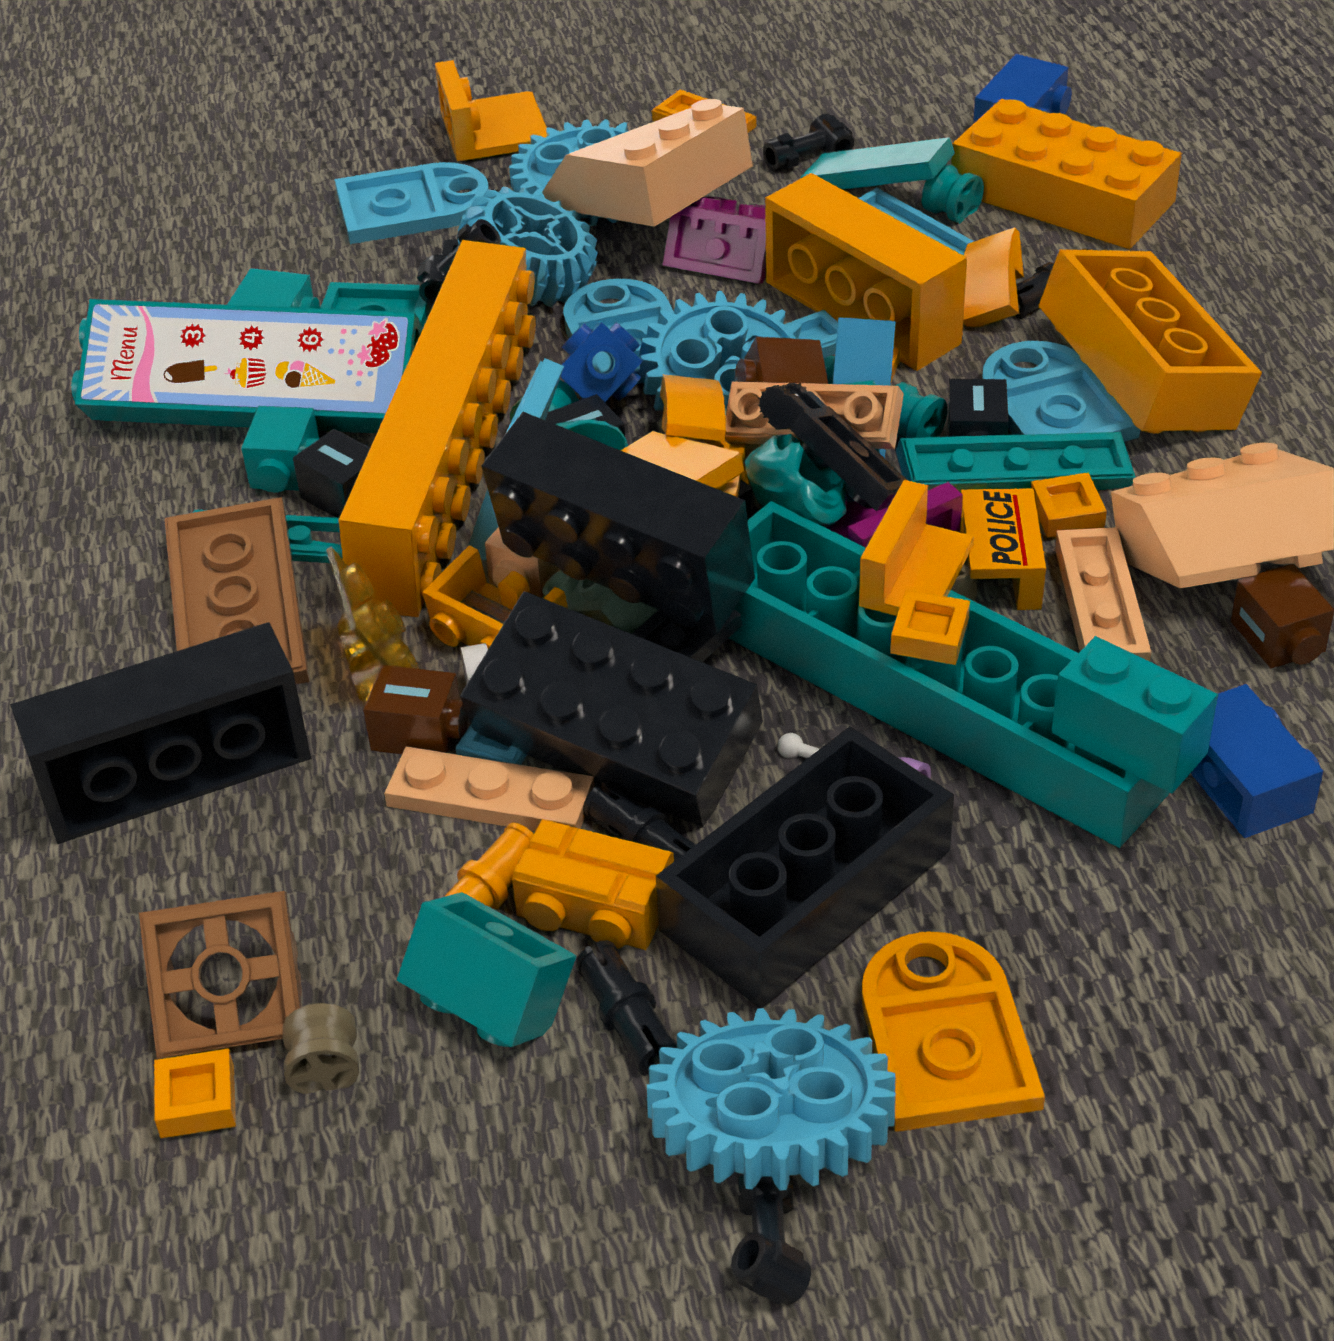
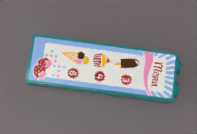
[71,299,423,433]

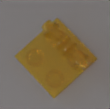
[326,546,419,702]

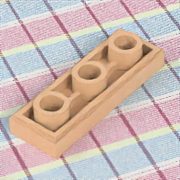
[725,381,904,449]

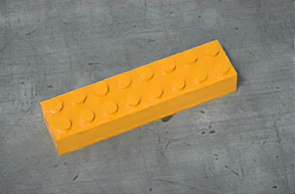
[339,240,536,617]

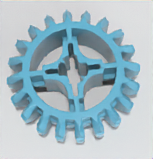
[457,186,598,307]

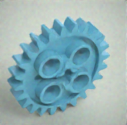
[509,120,628,226]
[638,291,812,415]
[647,1008,896,1190]

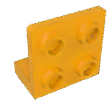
[435,60,547,162]

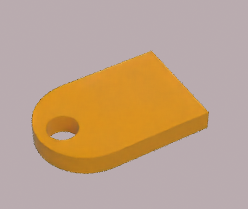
[862,932,1045,1132]

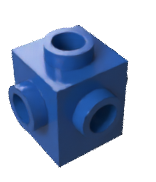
[560,322,643,402]

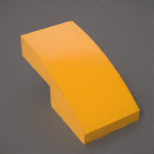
[963,227,1024,327]
[660,374,726,441]

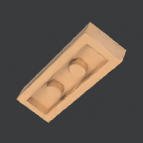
[1055,527,1151,661]
[384,747,595,831]

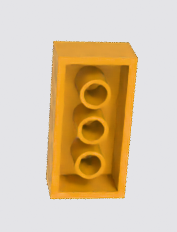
[951,99,1182,250]
[765,173,967,371]
[1039,249,1262,434]

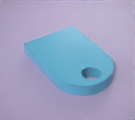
[335,162,489,244]
[563,279,674,384]
[982,341,1140,442]

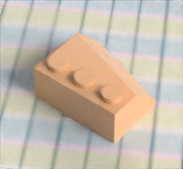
[542,99,753,227]
[1111,442,1334,589]

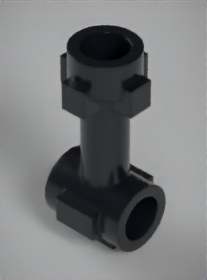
[763,114,855,171]
[417,219,501,305]
[731,1174,811,1305]

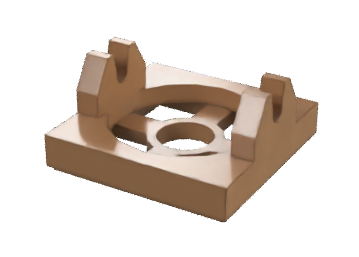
[139,891,302,1059]

